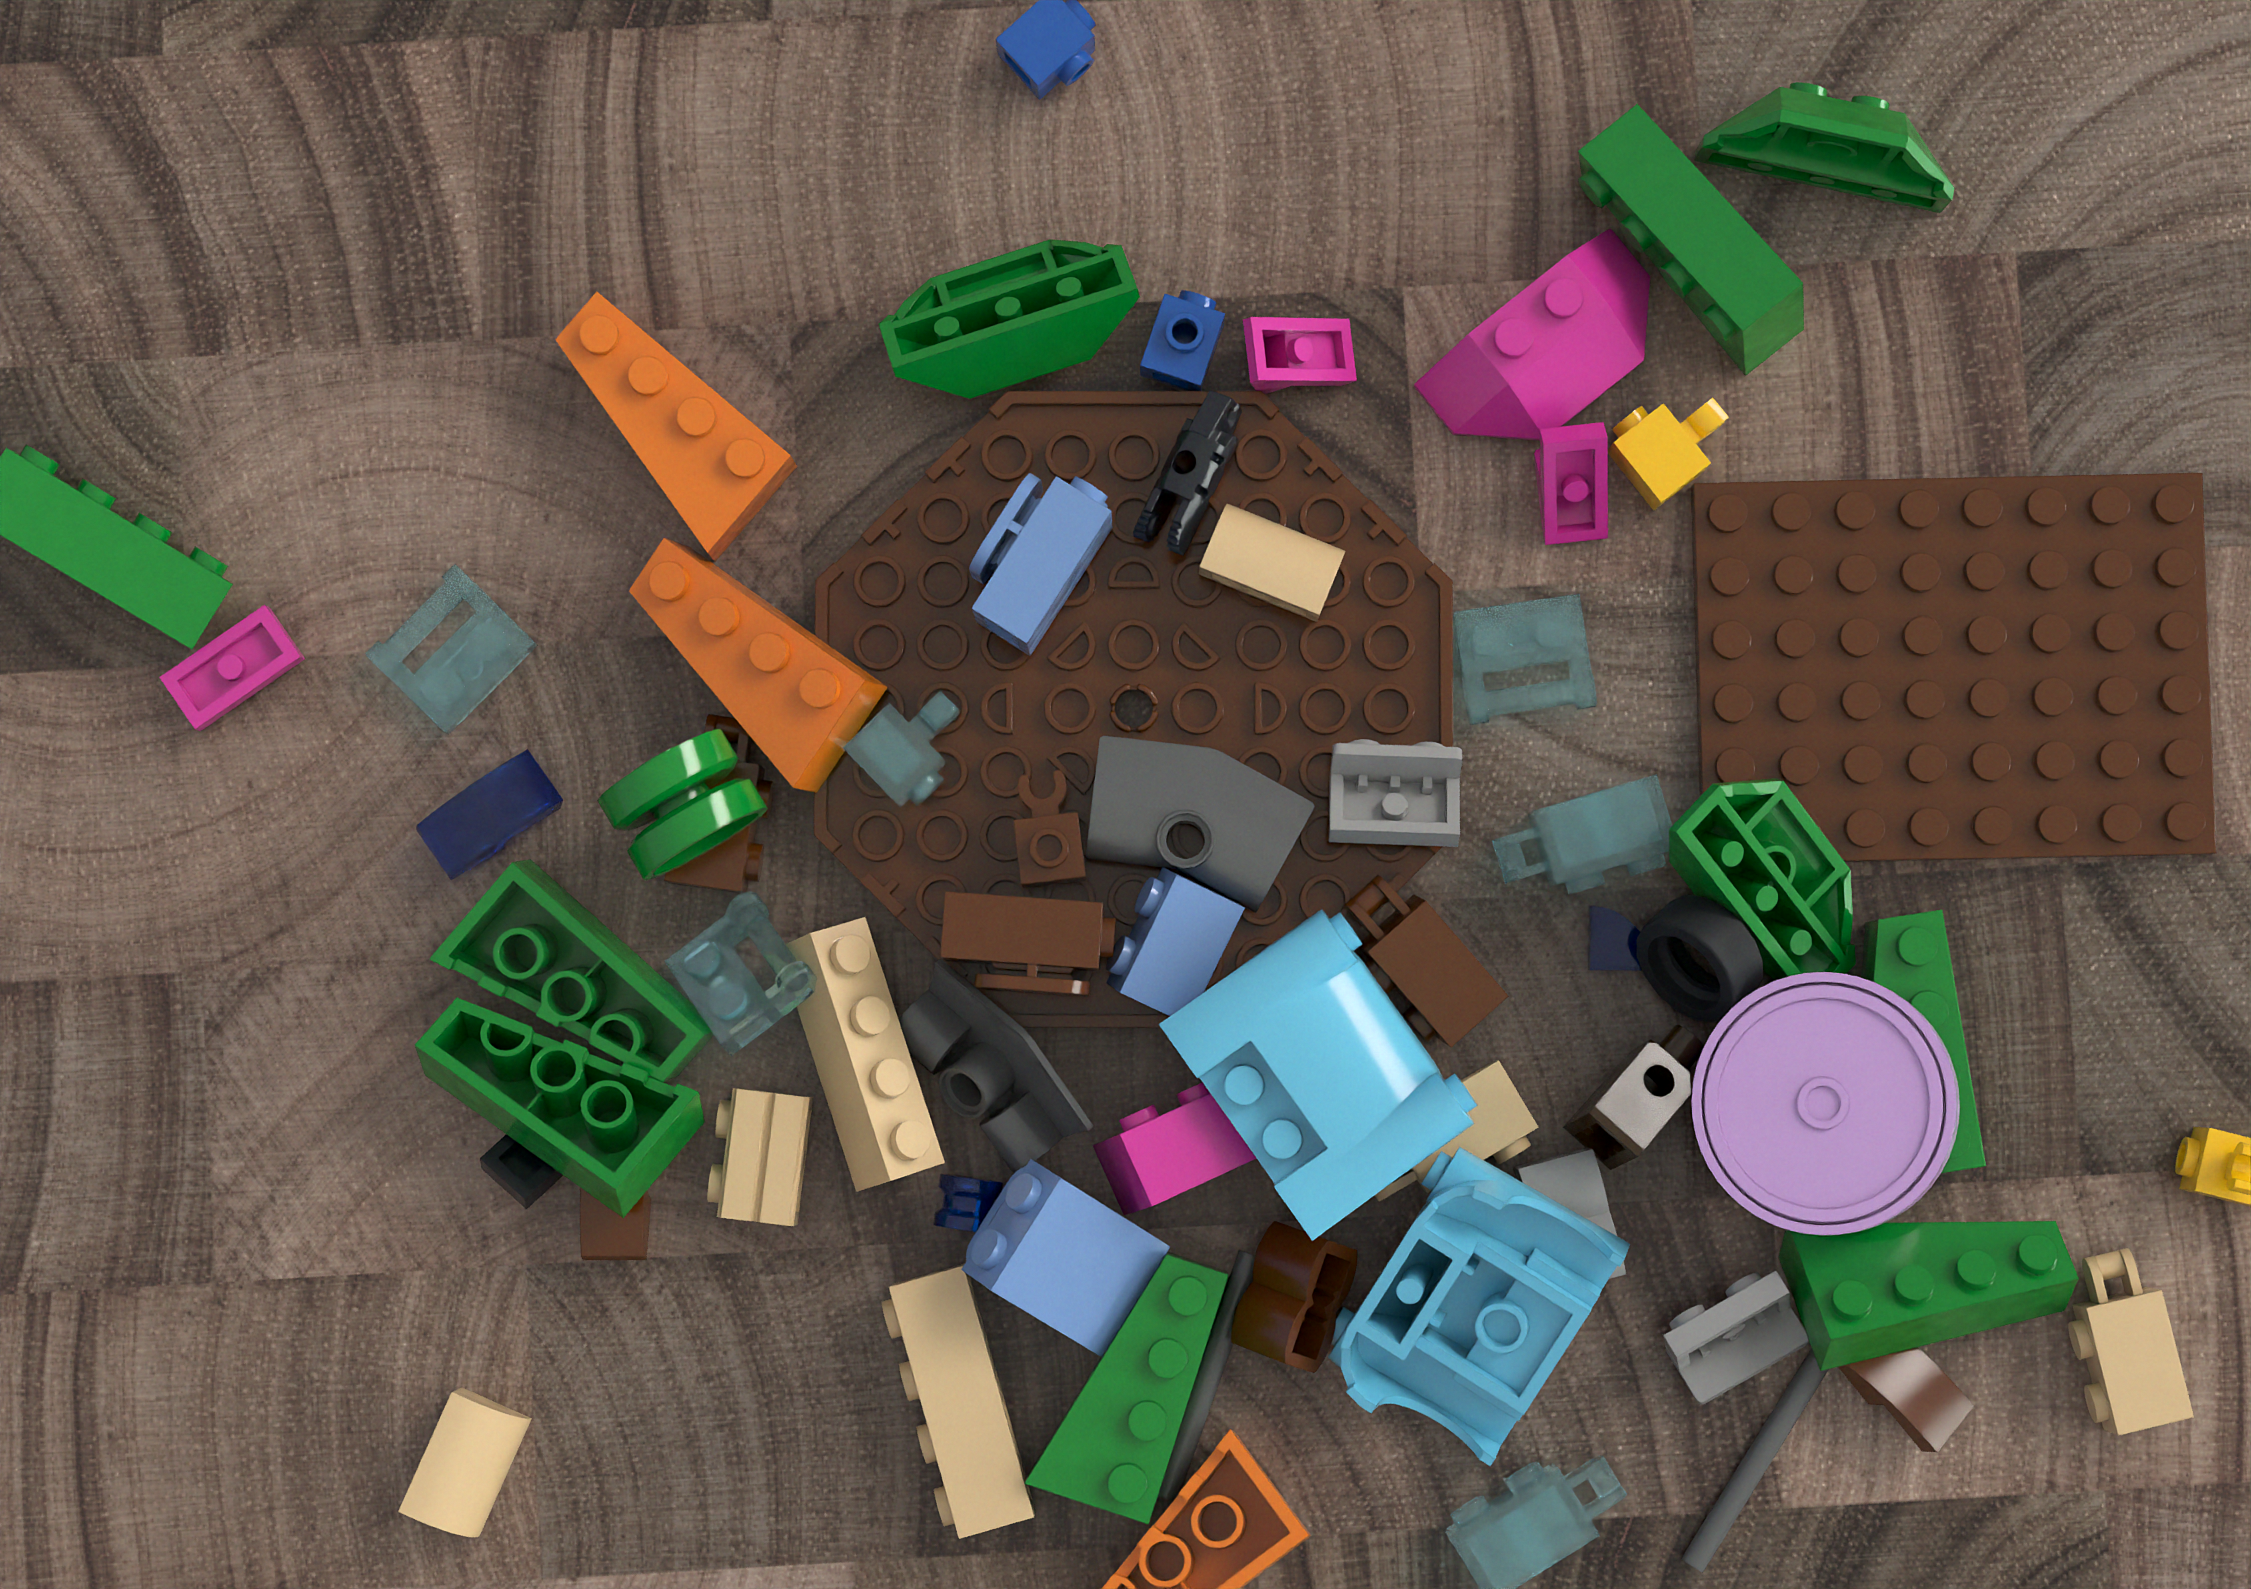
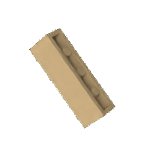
[778,917,945,1192]
[882,1263,1036,1539]

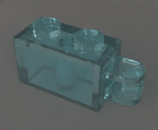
[1492,774,1672,895]
[1444,1455,1627,1589]

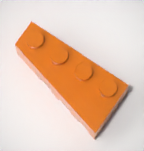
[555,291,797,562]
[629,538,888,793]
[1101,1429,1311,1589]

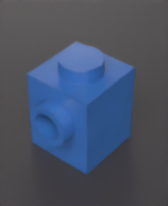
[995,0,1096,100]
[1140,290,1225,391]

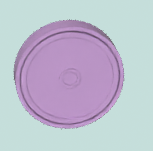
[1691,972,1960,1235]

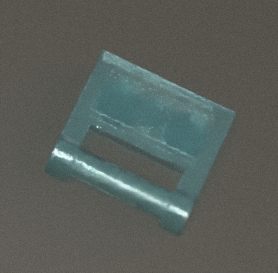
[365,564,538,735]
[1453,594,1597,725]
[664,891,817,1056]

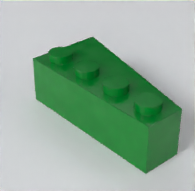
[1578,104,1804,376]
[0,444,233,649]
[429,859,719,1082]
[1861,910,1986,1173]
[415,997,705,1218]
[1778,1221,2079,1371]
[1024,1252,1229,1524]

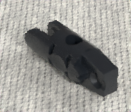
[1133,390,1242,556]

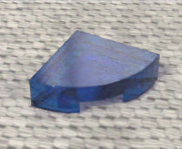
[1588,906,1642,971]

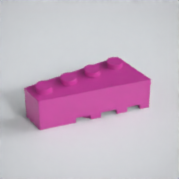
[1093,1082,1257,1215]

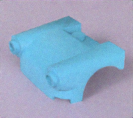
[1159,909,1478,1241]
[1328,1147,1630,1466]

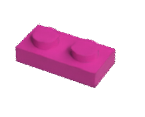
[159,605,305,731]

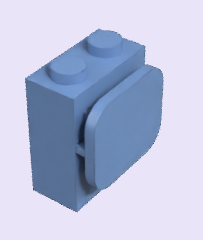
[969,473,1113,656]
[961,1159,1170,1357]

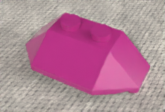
[1414,228,1650,441]

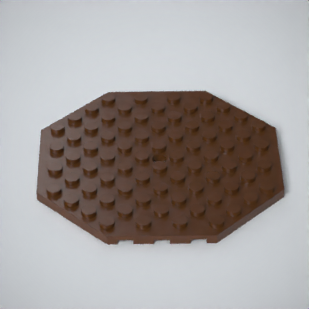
[814,391,1453,1028]

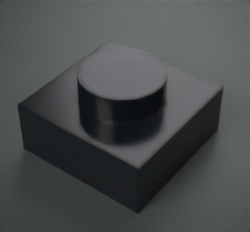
[480,1134,563,1209]

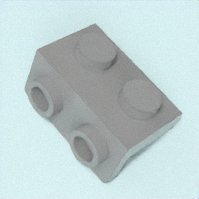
[1329,739,1462,847]
[1663,1271,1809,1405]

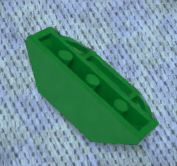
[1694,82,1955,213]
[879,239,1140,399]
[1669,778,1856,981]

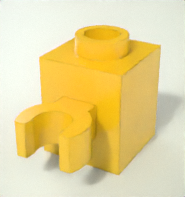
[1608,398,1729,511]
[2175,1127,2251,1207]

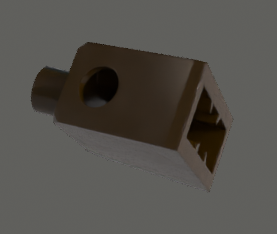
[1563,1025,1704,1170]

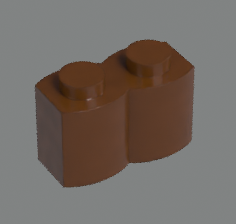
[1231,1221,1358,1373]

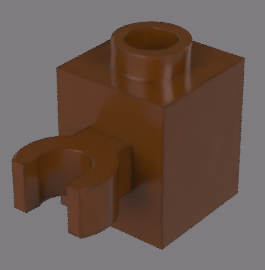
[1013,770,1087,888]

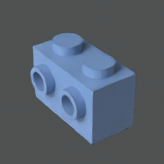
[1106,868,1245,1016]

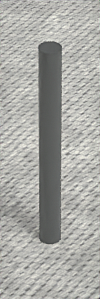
[1158,1250,1255,1501]
[1681,1348,1829,1573]

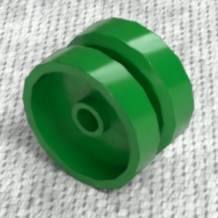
[597,729,768,881]

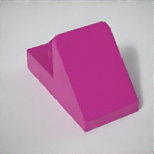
[1243,317,1357,394]
[1534,422,1608,545]

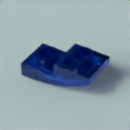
[416,749,563,880]

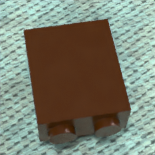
[940,891,1116,997]

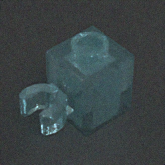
[843,691,960,808]

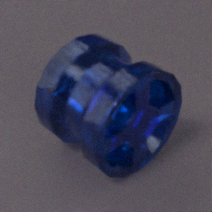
[933,1174,1004,1232]

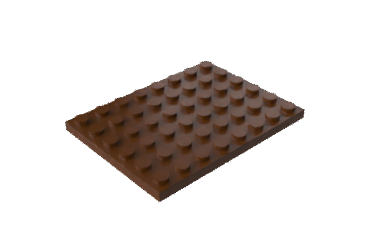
[1691,473,2217,862]

